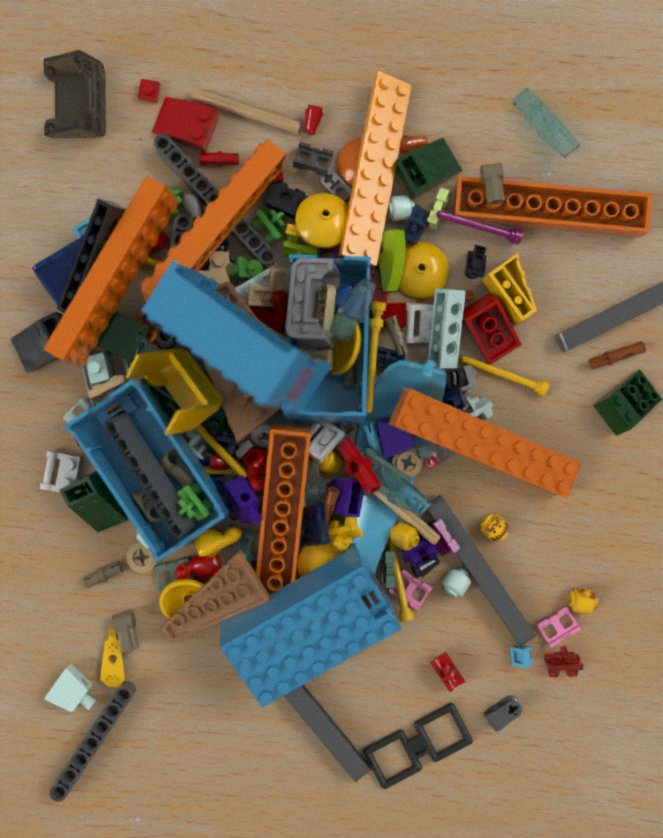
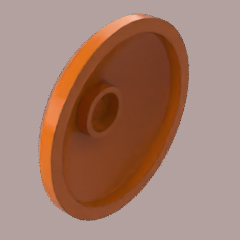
[337,137,362,189]

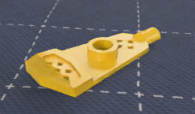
[100,629,126,687]

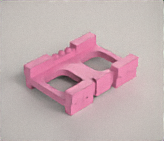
[388,568,433,611]
[536,605,581,648]

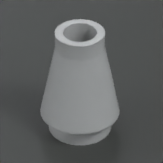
[182,193,202,223]

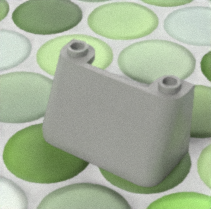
[286,258,341,350]

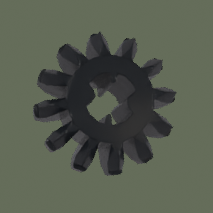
[442,368,465,389]

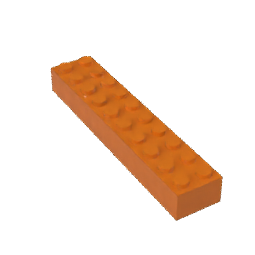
[141,139,286,302]
[43,176,179,369]
[453,176,652,237]
[388,388,581,499]
[256,424,311,595]

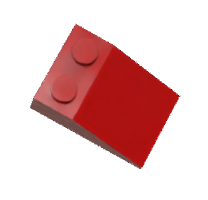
[152,96,219,152]
[462,293,522,365]

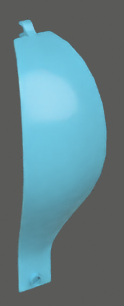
[350,360,446,593]

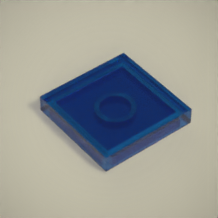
[299,504,331,547]

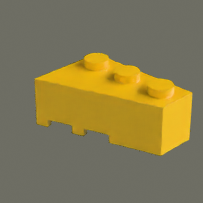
[481,253,537,326]

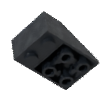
[11,312,63,373]

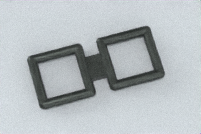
[363,703,473,789]

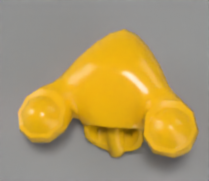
[194,526,242,557]

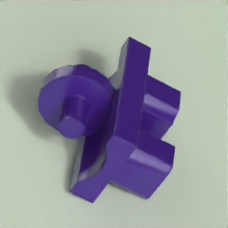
[402,535,438,568]

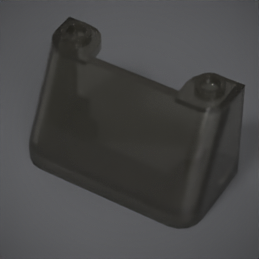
[44,50,106,139]

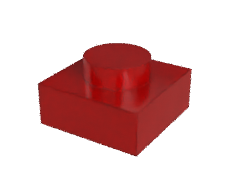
[138,78,161,103]
[369,284,387,303]

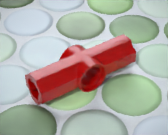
[337,438,382,495]

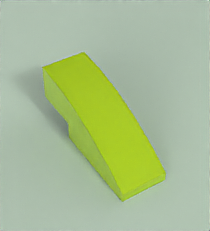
[378,229,406,292]

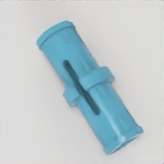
[362,421,385,459]

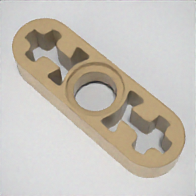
[315,283,336,339]

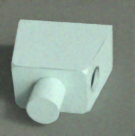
[86,351,115,386]
[44,664,96,712]

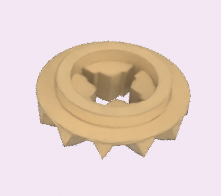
[392,448,423,477]
[127,542,156,573]

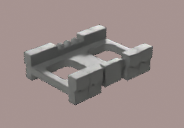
[292,142,334,177]

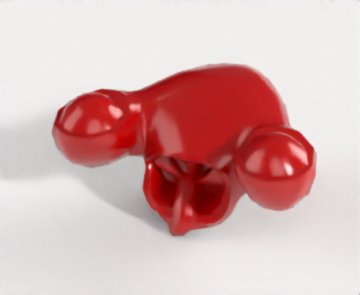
[243,448,268,493]
[174,554,222,584]

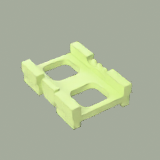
[427,188,449,231]

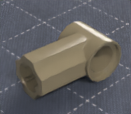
[480,163,505,205]
[158,449,196,487]
[112,611,139,652]

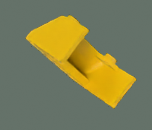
[126,348,223,436]

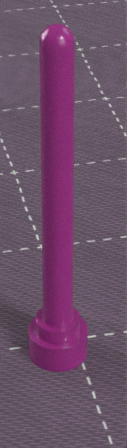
[436,210,523,245]

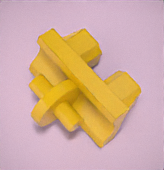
[323,517,363,551]

